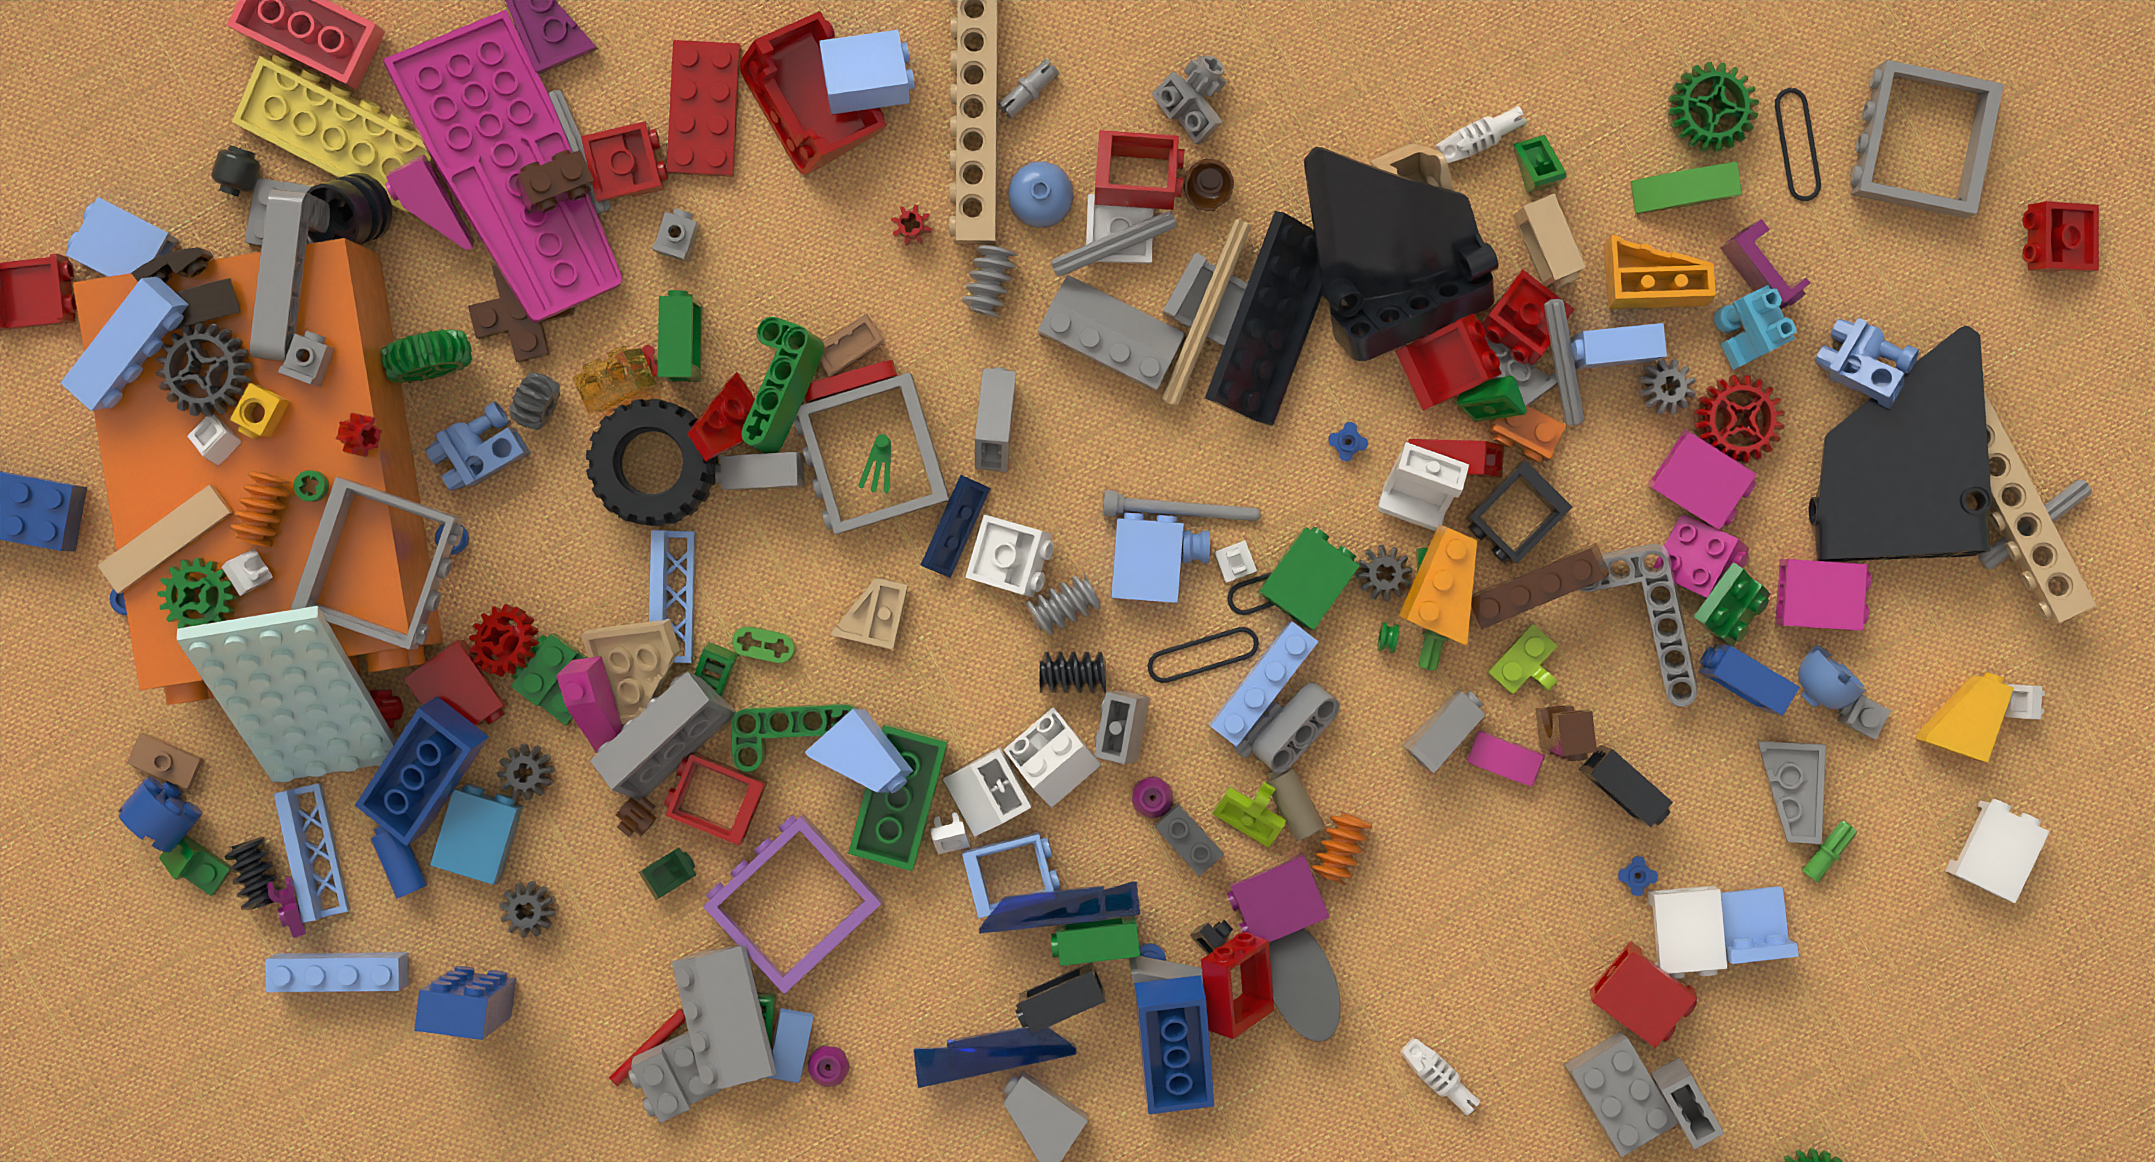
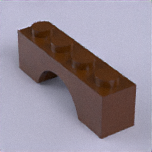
[1471,543,1610,629]
[1535,705,1597,761]

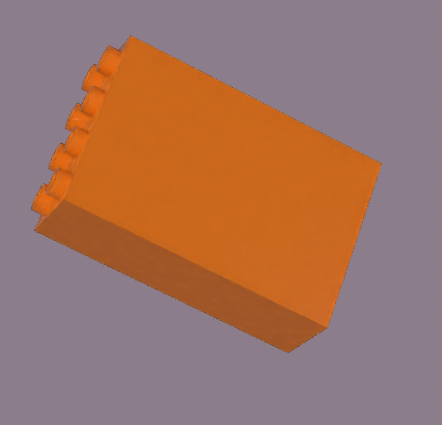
[73,238,443,705]

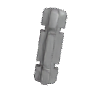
[1233,702,1283,758]

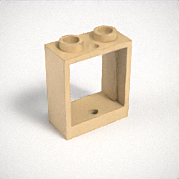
[1513,193,1586,290]

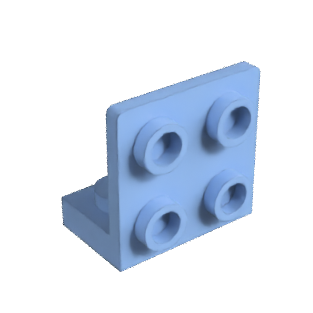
[1721,886,1799,964]

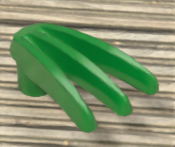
[858,434,891,494]

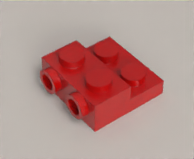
[581,121,668,203]
[2022,201,2099,272]
[1482,269,1575,365]

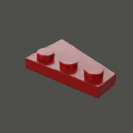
[687,372,755,461]

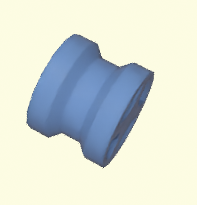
[1182,530,1210,563]

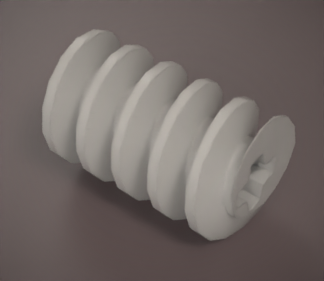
[962,245,1019,319]
[1025,573,1101,635]

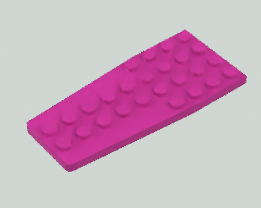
[383,10,622,323]

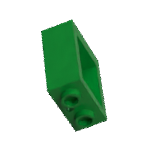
[658,290,702,382]
[1051,915,1140,966]

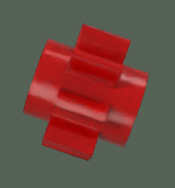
[891,204,932,246]
[336,413,382,457]
[370,689,403,728]

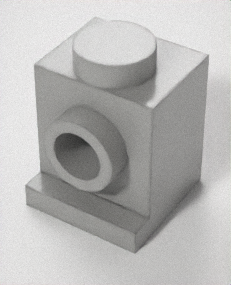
[652,208,700,262]
[278,330,335,387]

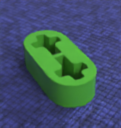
[732,627,795,663]

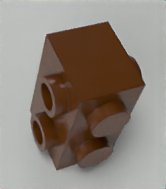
[515,150,594,214]

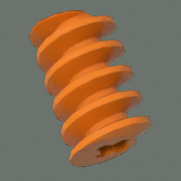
[230,471,293,548]
[1310,811,1372,885]

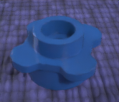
[1328,422,1368,461]
[1618,856,1658,896]

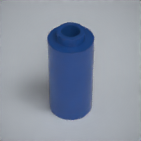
[370,826,427,899]

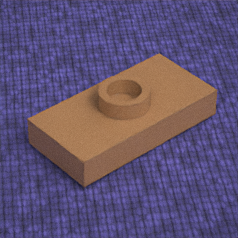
[820,313,886,377]
[126,733,203,790]

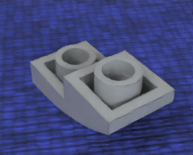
[1152,72,1223,144]

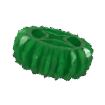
[1668,62,1759,153]
[381,329,472,383]

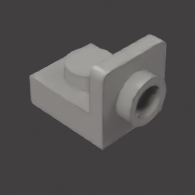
[1838,694,1891,740]

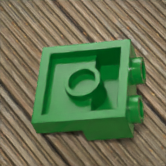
[1694,562,1771,647]
[511,633,588,725]

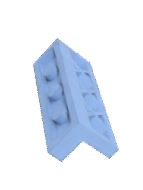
[649,530,696,663]
[274,783,350,923]

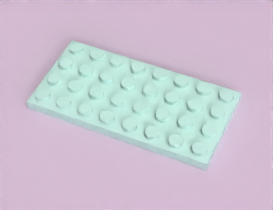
[177,606,397,782]

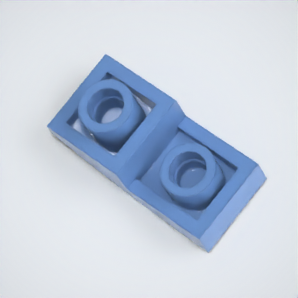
[767,1008,813,1083]

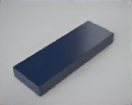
[921,475,991,578]

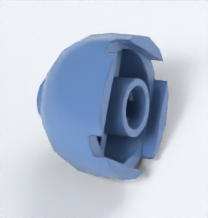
[1008,161,1074,228]
[1798,645,1866,710]

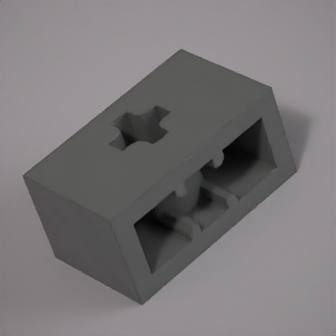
[1154,802,1224,877]

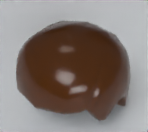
[1183,158,1234,211]

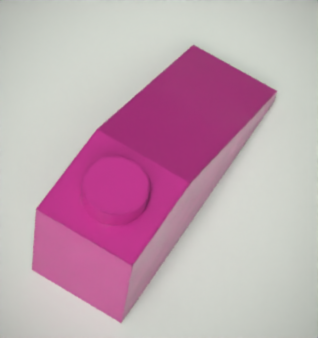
[385,154,475,250]
[556,656,623,753]

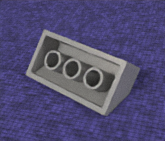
[1038,275,1185,392]
[590,671,737,800]
[672,945,777,1090]

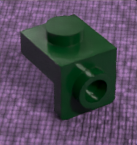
[638,847,696,900]

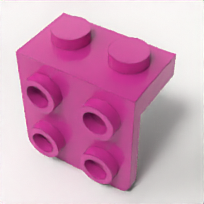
[1653,515,1749,600]

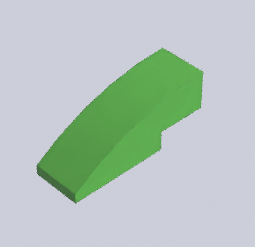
[1630,162,1742,214]

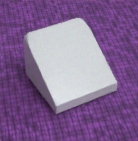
[187,414,241,465]

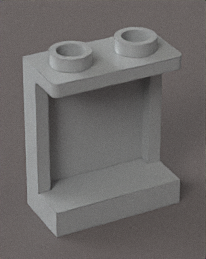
[1162,252,1248,347]

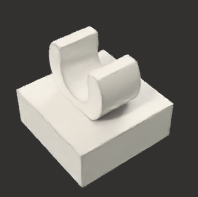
[1214,540,1257,583]
[222,549,273,596]
[2005,684,2045,719]
[931,813,970,854]

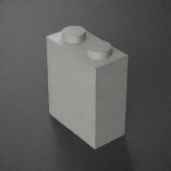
[1651,1057,1724,1150]

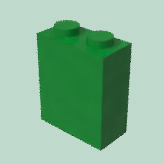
[1257,526,1360,631]

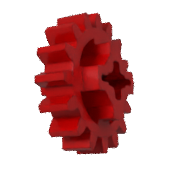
[469,604,539,677]

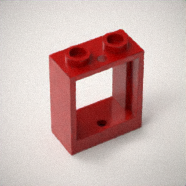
[1094,130,1185,210]
[664,752,768,846]
[1201,932,1274,1039]

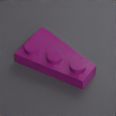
[505,0,598,74]

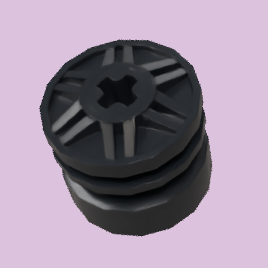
[307,173,393,245]

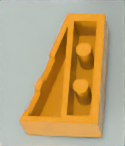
[1604,234,1716,309]
[1399,525,1477,646]

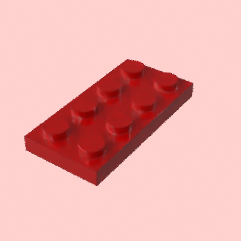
[666,40,741,177]

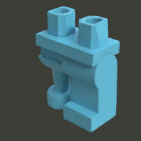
[1714,285,1797,370]

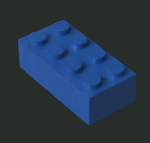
[0,471,87,551]
[355,696,489,846]
[414,966,516,1040]
[1134,975,1214,1114]

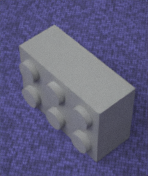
[1564,1031,1679,1157]

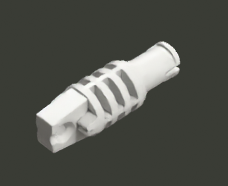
[1436,106,1527,163]
[1400,1038,1480,1115]

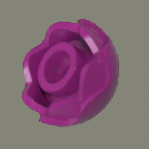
[1132,776,1173,818]
[808,1046,850,1087]

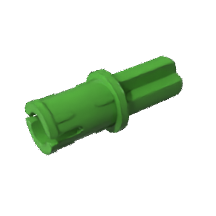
[1418,629,1448,671]
[1802,821,1857,883]

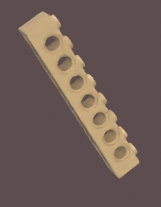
[949,0,998,245]
[1984,391,2097,625]

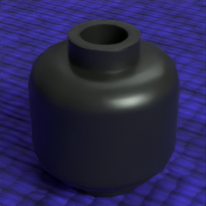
[211,145,261,197]

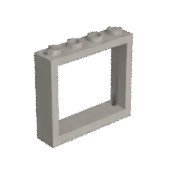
[1849,60,2004,218]
[794,373,950,535]
[291,477,464,650]

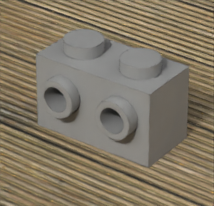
[1094,690,1150,764]

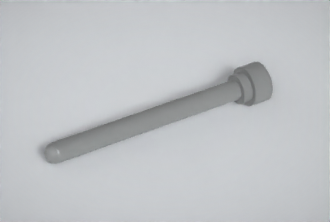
[1102,490,1261,521]

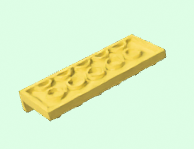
[232,53,434,213]

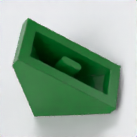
[1513,135,1567,194]

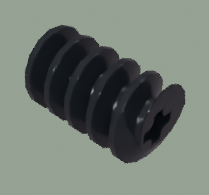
[1039,652,1106,693]
[224,837,281,910]

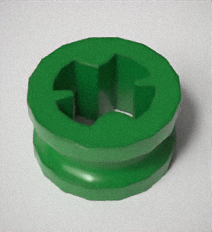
[294,470,329,502]
[1377,622,1399,653]

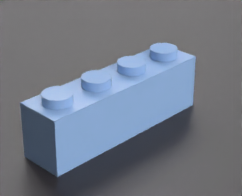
[61,277,189,411]
[1209,621,1318,747]
[265,952,409,992]

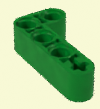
[742,316,825,454]
[731,703,859,772]

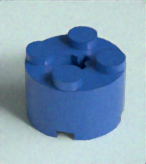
[118,776,203,853]

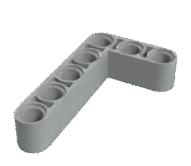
[250,189,330,361]
[1579,544,1697,707]

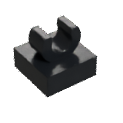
[1190,920,1233,955]

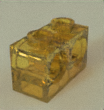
[572,346,656,414]

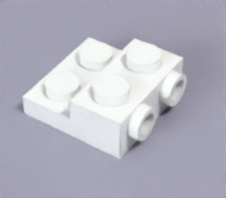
[965,514,1054,598]

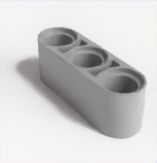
[1252,683,1340,773]

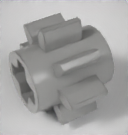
[1184,55,1226,97]

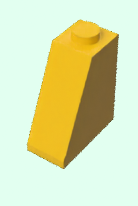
[1915,672,2014,763]

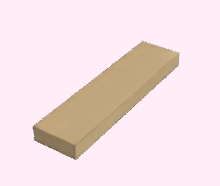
[97,485,233,594]

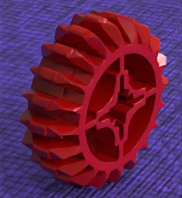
[1694,375,1785,464]

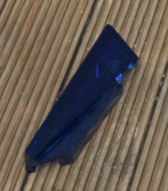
[979,881,1140,934]
[914,1026,1077,1088]

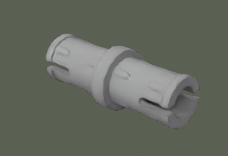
[997,59,1059,119]

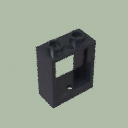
[1465,460,1573,564]
[1578,745,1673,827]
[1015,962,1106,1034]

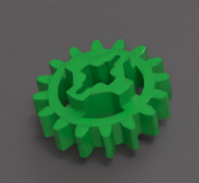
[157,558,238,629]

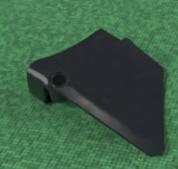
[1304,147,1499,361]
[1808,325,1992,562]

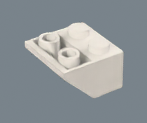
[1004,707,1102,808]
[943,747,1032,837]

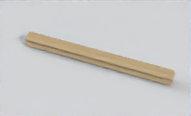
[1162,219,1251,406]

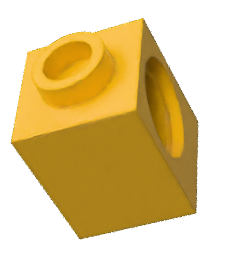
[230,383,290,440]

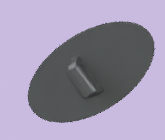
[1269,928,1340,1042]

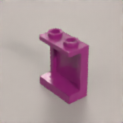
[1720,219,1810,309]
[1226,853,1330,942]

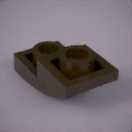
[131,248,214,283]
[173,278,240,330]

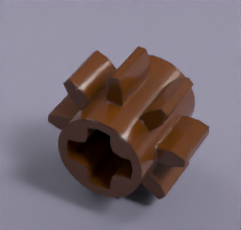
[615,796,657,837]

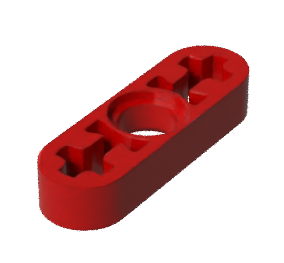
[804,360,898,403]

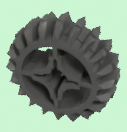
[155,323,253,417]

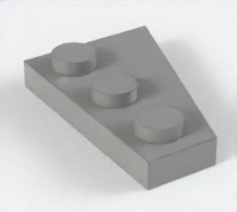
[1485,337,1558,407]
[1757,741,1826,844]

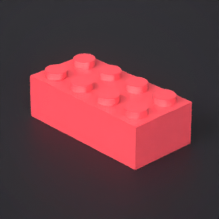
[227,0,385,91]

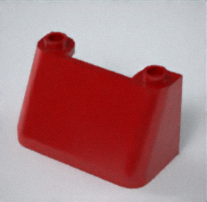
[740,11,887,175]

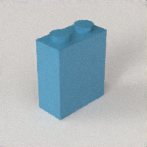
[430,783,523,885]

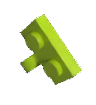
[1487,624,1558,694]
[1212,782,1286,848]

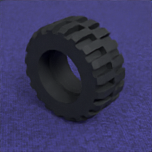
[586,398,718,526]

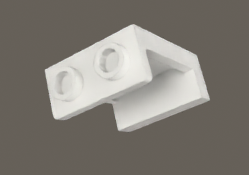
[1377,442,1469,531]
[1945,798,2050,903]
[1647,885,1727,979]

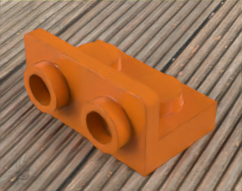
[1488,406,1566,463]

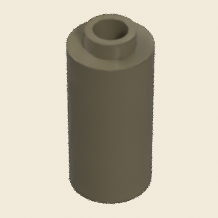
[1265,767,1325,841]

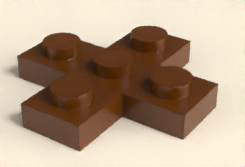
[468,265,574,363]

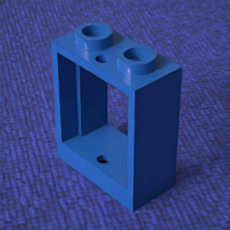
[1699,644,1800,716]

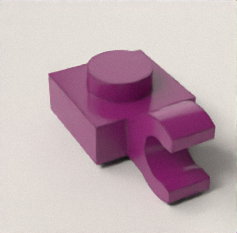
[268,877,306,938]

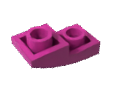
[1467,731,1545,786]

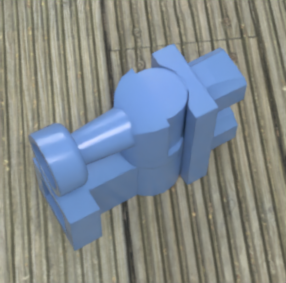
[1816,318,1920,409]
[425,401,531,491]

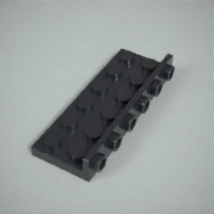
[1204,211,1323,426]

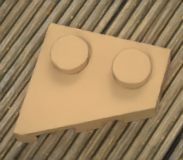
[831,578,908,649]

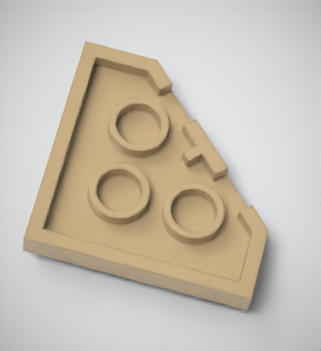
[581,619,680,724]

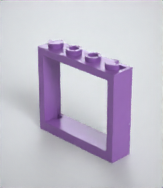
[703,814,884,994]

